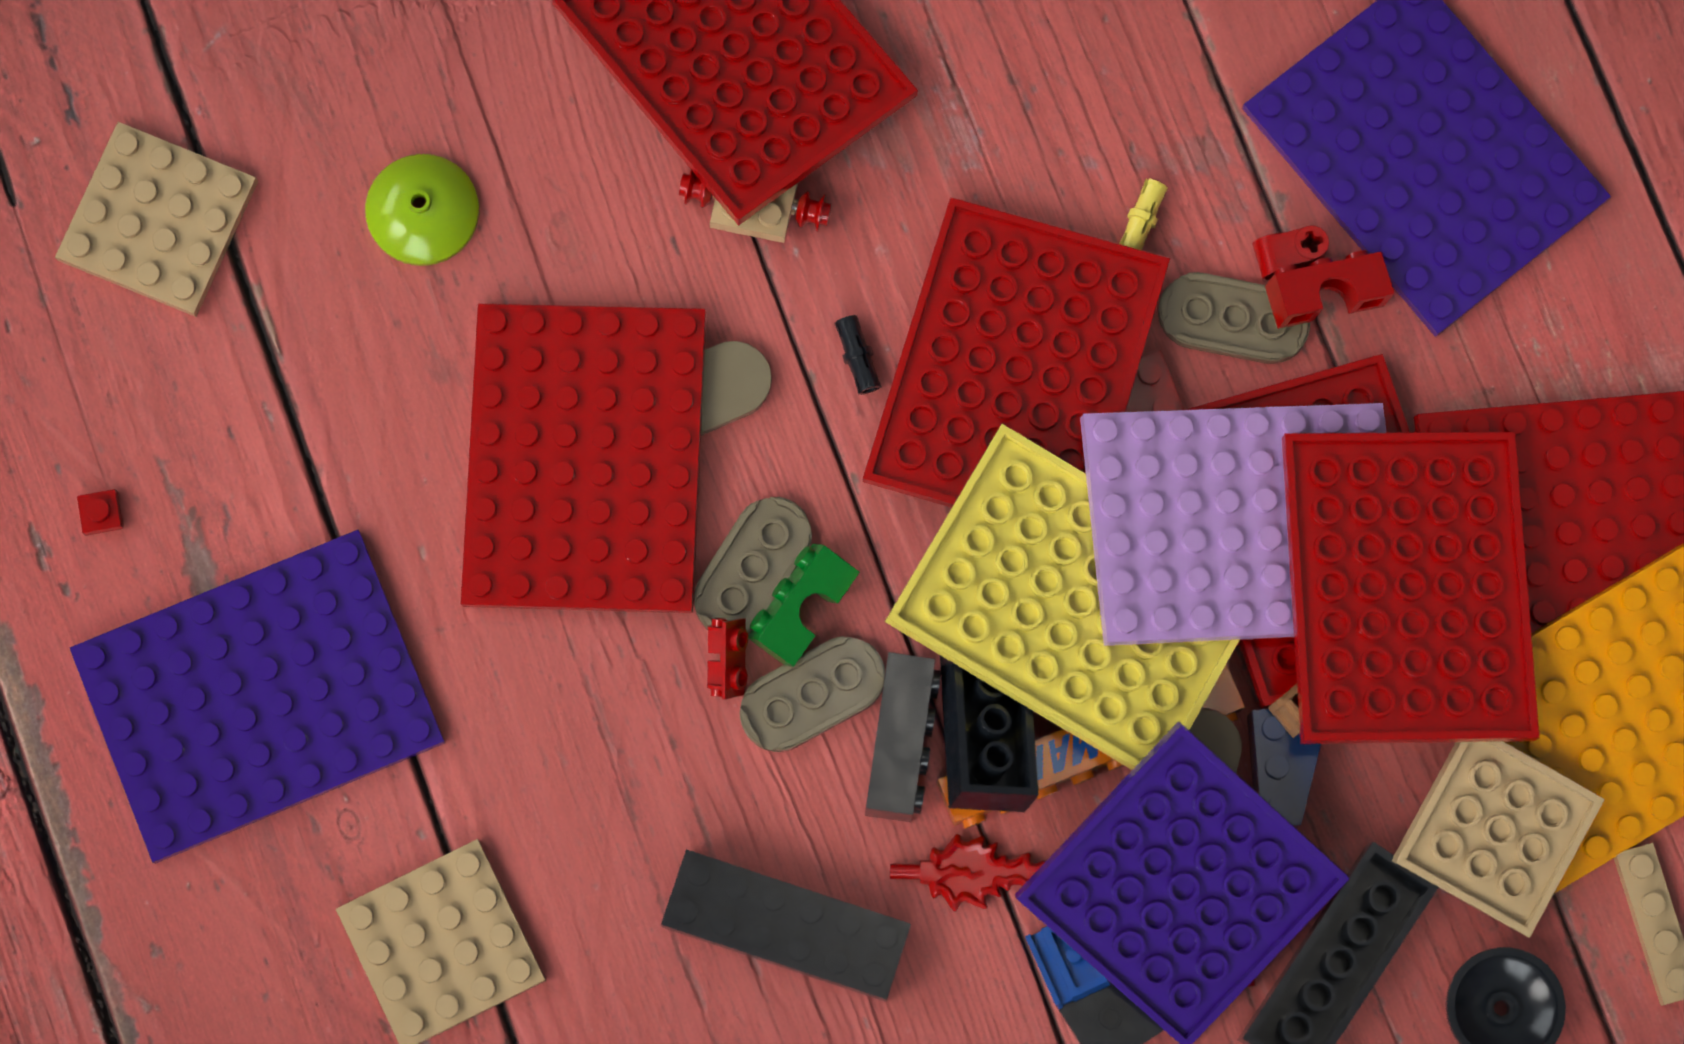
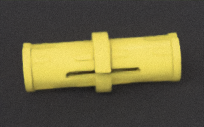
[1120,179,1168,250]

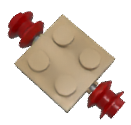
[679,170,832,243]

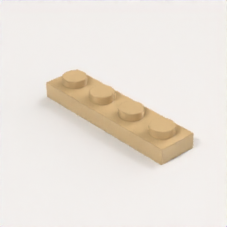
[1614,843,1684,1006]

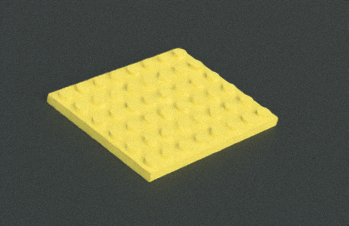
[885,424,1240,770]

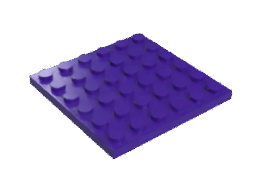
[1015,721,1350,1044]

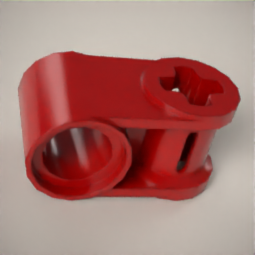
[1252,225,1329,280]

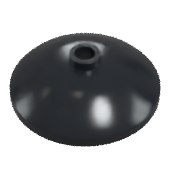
[1446,947,1566,1044]

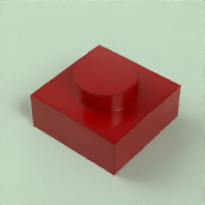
[77,489,124,536]

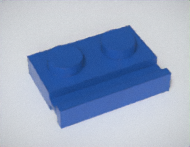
[1025,926,1110,1010]

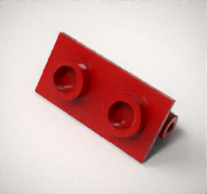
[707,618,748,700]

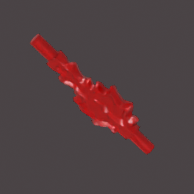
[890,834,1046,912]

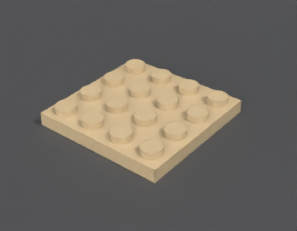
[55,122,258,317]
[1392,741,1605,938]
[336,839,546,1044]

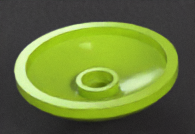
[365,154,479,266]

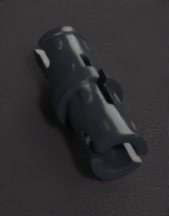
[834,315,882,395]

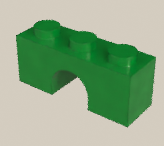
[748,544,860,667]

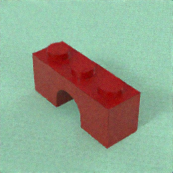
[1265,250,1395,329]

